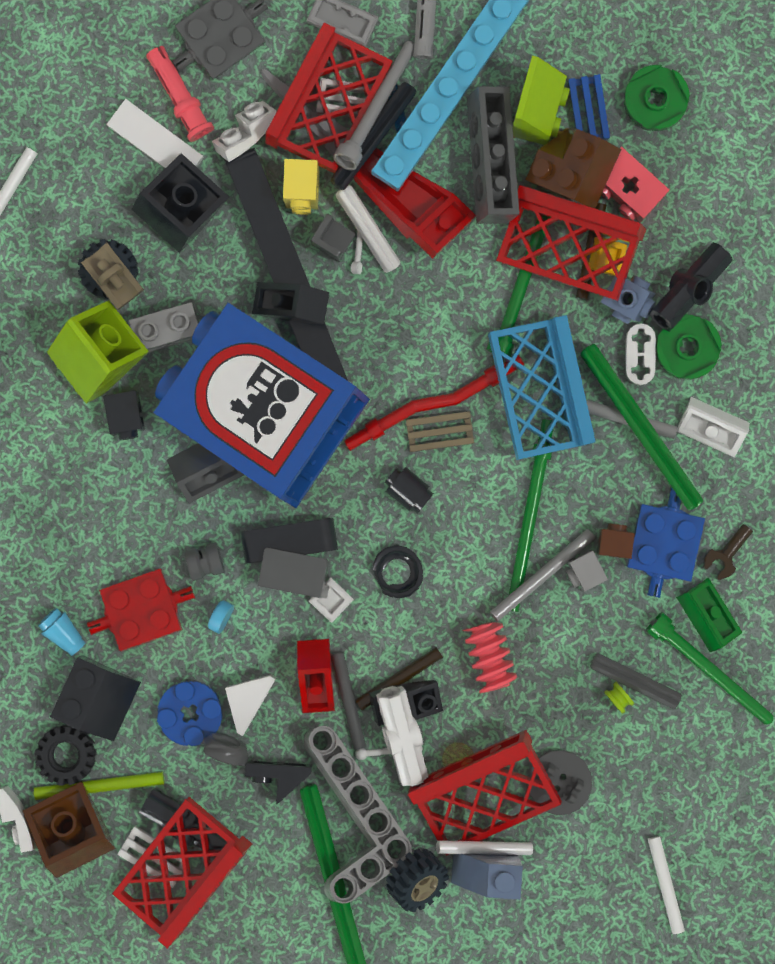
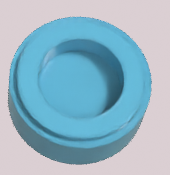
[208,600,234,634]

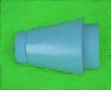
[38,608,86,656]

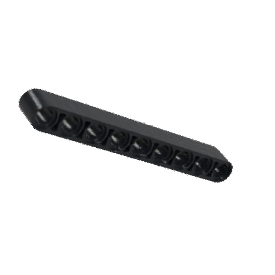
[224,148,361,414]

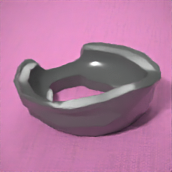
[201,733,249,766]

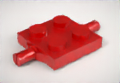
[87,568,196,652]

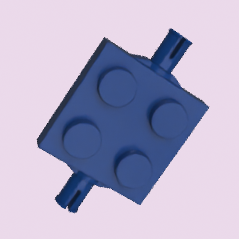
[627,488,705,598]

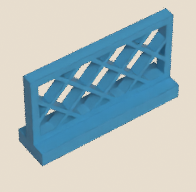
[488,315,596,460]

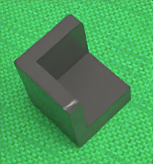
[311,213,356,262]

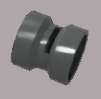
[185,542,225,581]

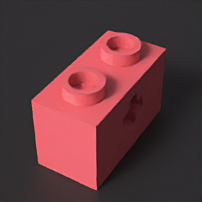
[601,146,669,223]

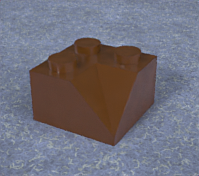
[525,128,622,208]

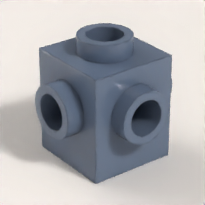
[601,275,656,324]

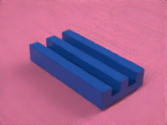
[568,74,610,140]

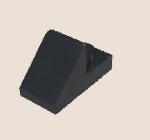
[245,760,312,804]

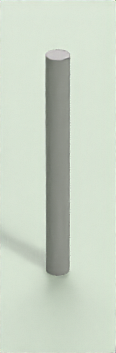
[490,529,596,622]

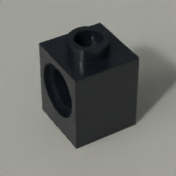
[103,390,145,440]

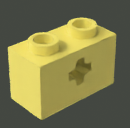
[283,159,320,215]

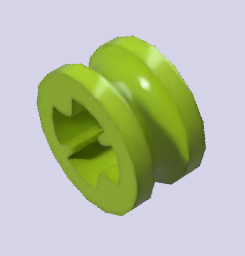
[604,682,635,714]

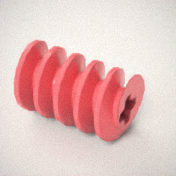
[462,622,517,694]

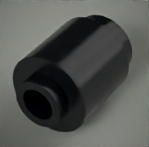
[384,467,434,514]

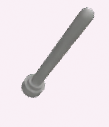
[333,41,414,170]

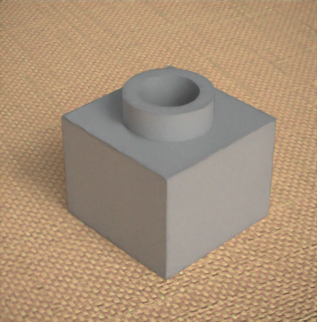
[566,550,608,592]

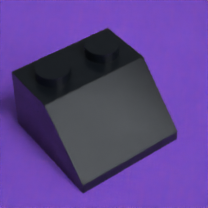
[131,153,229,253]
[50,655,141,741]

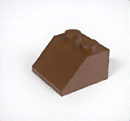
[23,781,116,878]

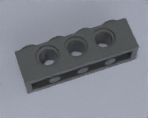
[467,86,519,224]

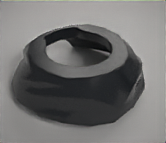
[372,545,423,598]

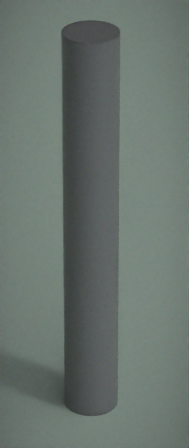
[331,652,366,750]

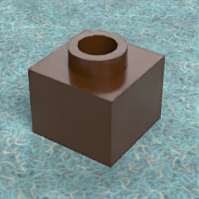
[596,523,635,559]

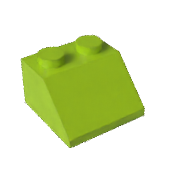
[513,56,570,145]

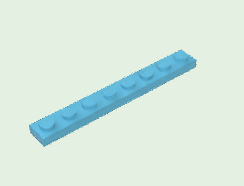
[371,0,529,192]

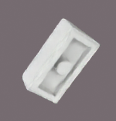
[677,397,750,458]

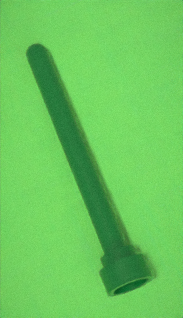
[486,215,550,357]
[646,612,774,725]

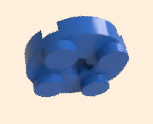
[157,681,222,746]

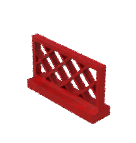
[265,23,393,173]
[496,185,647,301]
[408,730,562,856]
[112,797,253,949]

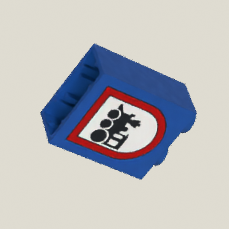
[153,303,370,508]

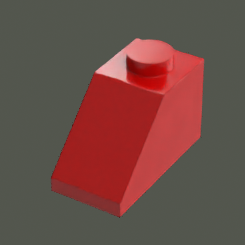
[297,639,335,713]

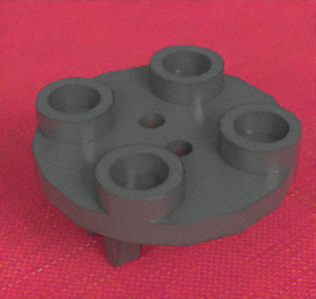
[528,750,592,815]

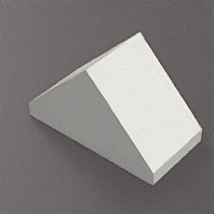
[225,674,277,736]

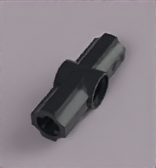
[649,242,733,332]
[139,788,238,857]

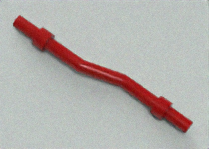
[344,354,525,451]

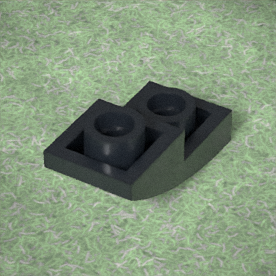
[369,680,443,726]

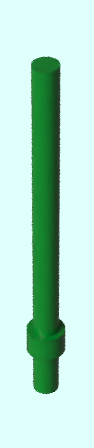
[508,419,553,612]

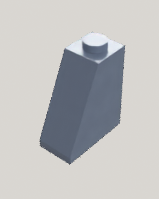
[451,854,523,900]

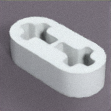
[625,323,656,386]

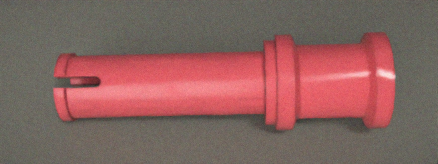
[146,46,214,142]

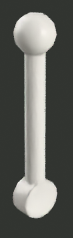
[351,230,363,274]
[355,745,423,760]

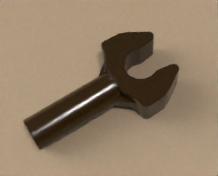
[703,524,753,580]

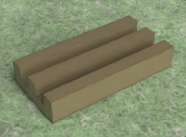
[406,411,474,452]

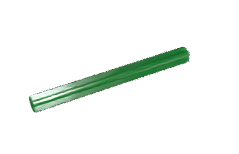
[580,344,703,510]
[300,784,366,964]

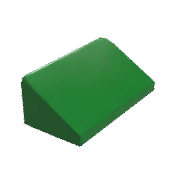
[676,578,743,653]

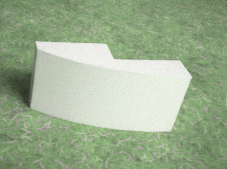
[212,101,276,162]
[0,786,37,853]

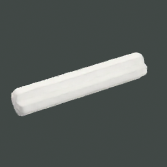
[335,185,400,273]

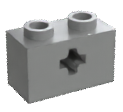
[129,302,199,353]

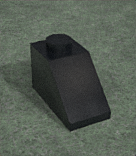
[252,282,329,325]

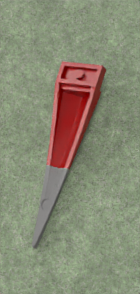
[261,69,476,259]

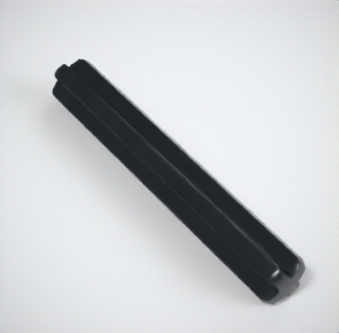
[330,82,416,190]

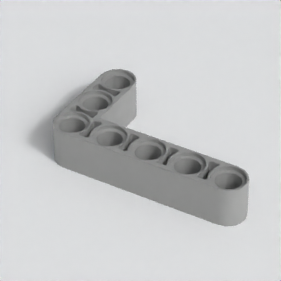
[304,726,412,903]

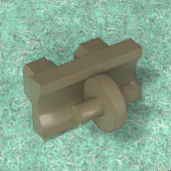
[81,243,144,310]

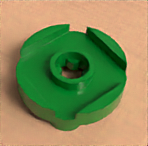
[624,65,690,131]
[656,314,722,380]

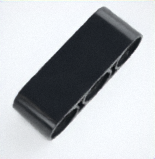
[241,518,338,564]

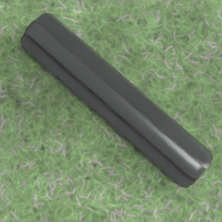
[590,653,682,709]

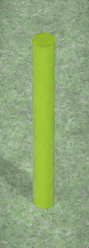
[34,771,165,800]

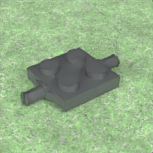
[172,0,268,80]

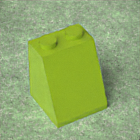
[47,300,149,404]

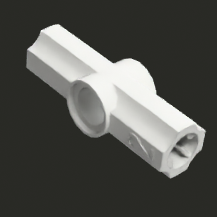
[376,686,428,787]

